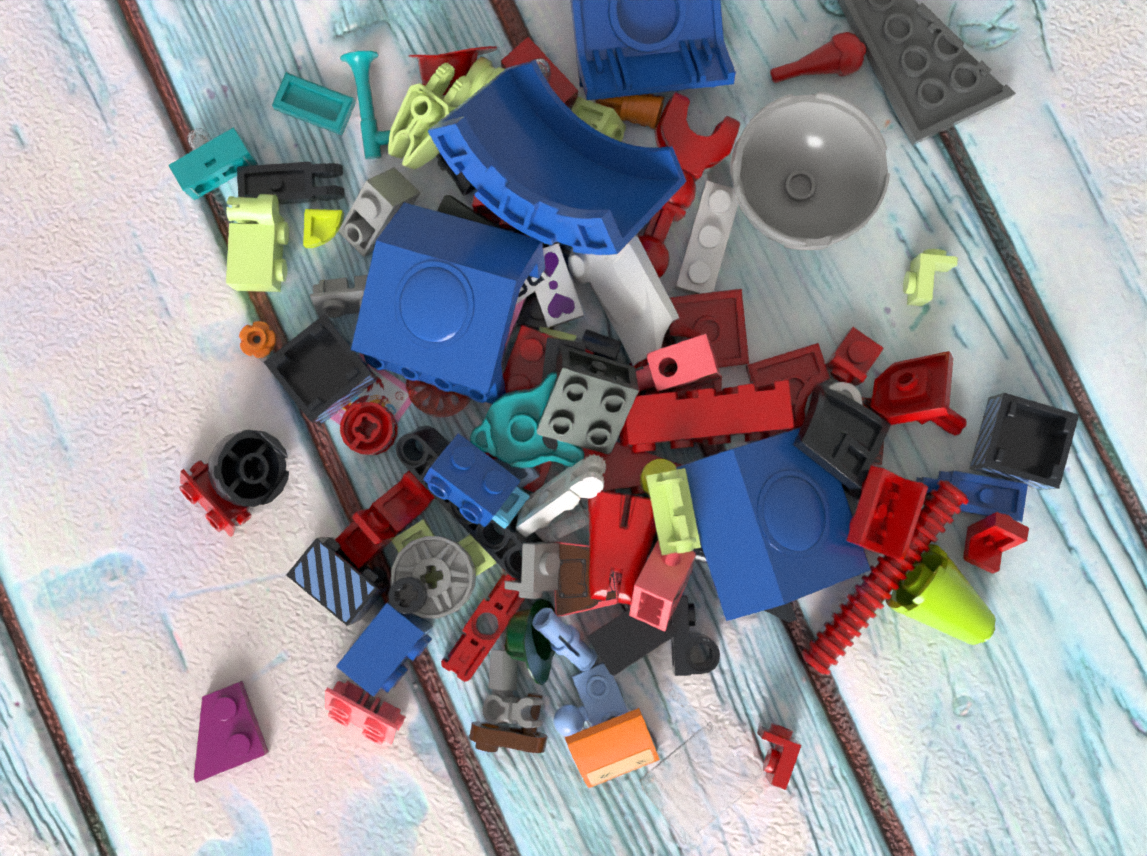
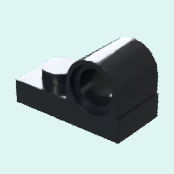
[670,594,720,676]

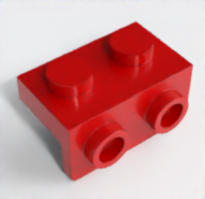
[846,465,928,560]

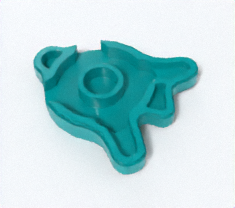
[470,371,585,469]

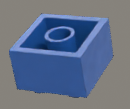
[336,602,433,697]

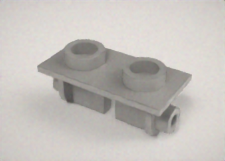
[310,275,368,318]

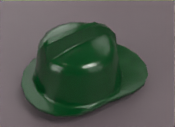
[504,599,556,685]

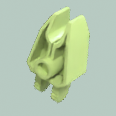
[388,63,473,169]

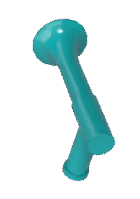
[340,51,390,160]

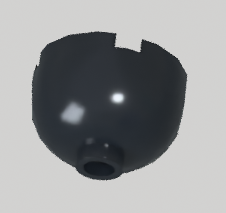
[208,430,289,507]

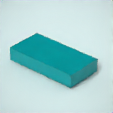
[272,72,356,136]

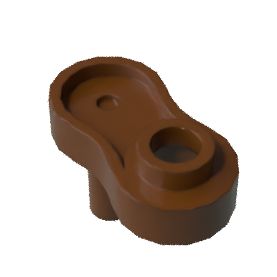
[469,693,548,753]

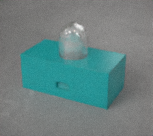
[168,127,258,201]

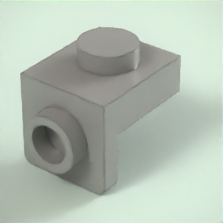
[505,542,560,599]

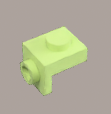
[903,249,958,306]

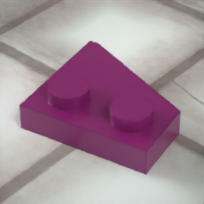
[194,681,269,783]

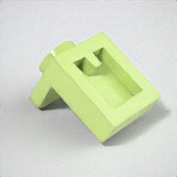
[571,97,626,142]

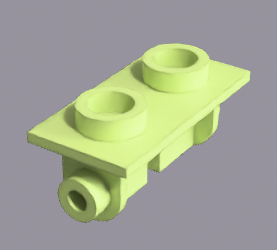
[646,468,701,555]

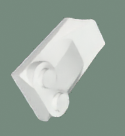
[568,234,679,366]

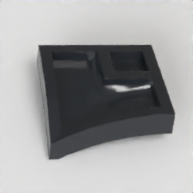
[793,385,891,490]

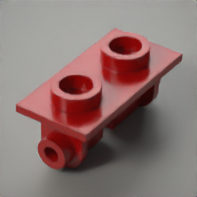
[179,460,252,537]

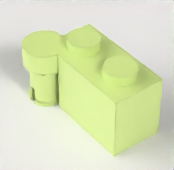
[226,194,289,292]

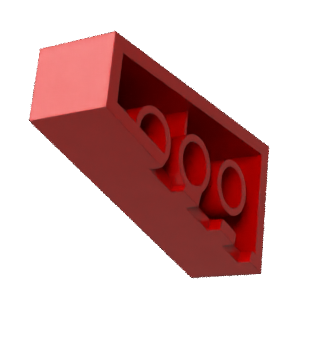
[619,380,794,453]

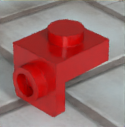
[370,470,435,536]
[335,508,396,569]
[963,512,1029,574]

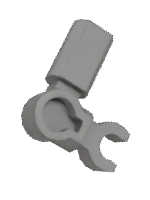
[483,650,543,728]

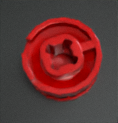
[340,402,398,455]

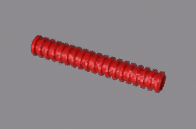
[801,480,969,675]

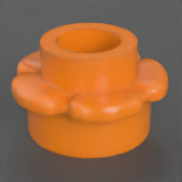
[239,321,276,358]

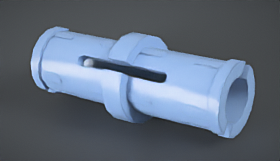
[532,608,597,672]

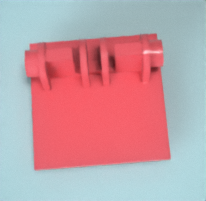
[325,681,406,745]

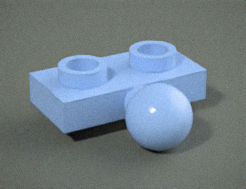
[553,662,628,736]

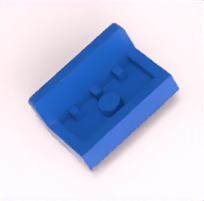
[423,433,520,527]

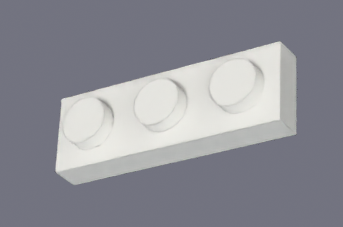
[675,180,739,294]

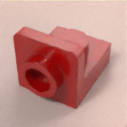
[826,327,884,386]
[757,723,802,790]

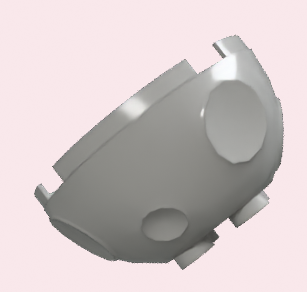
[730,92,890,250]

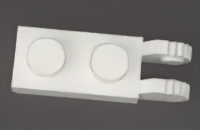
[516,454,606,537]

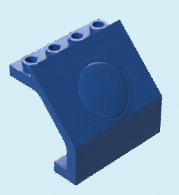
[570,0,736,100]
[351,202,545,404]
[676,428,871,621]

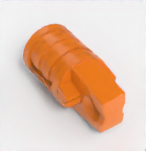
[595,93,665,130]

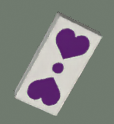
[535,243,584,329]

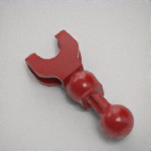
[638,92,740,279]

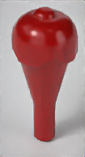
[770,32,866,83]

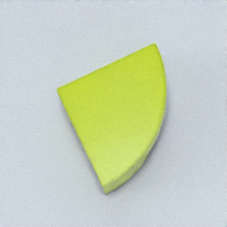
[303,209,344,248]

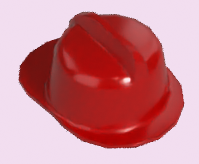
[408,46,497,95]

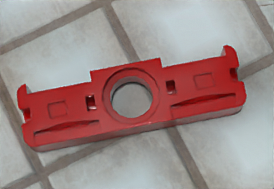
[441,569,525,682]

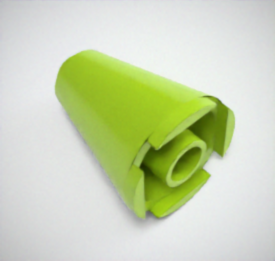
[885,544,996,645]

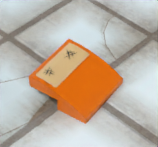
[565,708,660,788]

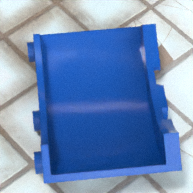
[427,60,686,255]

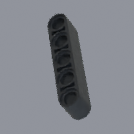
[396,425,543,580]

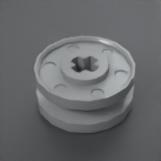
[391,536,476,619]

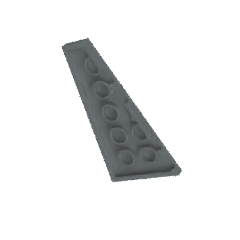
[837,0,1016,146]

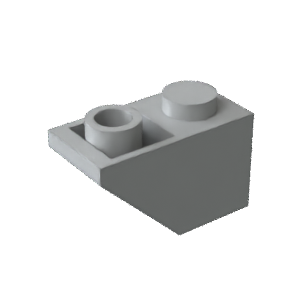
[338,167,420,257]

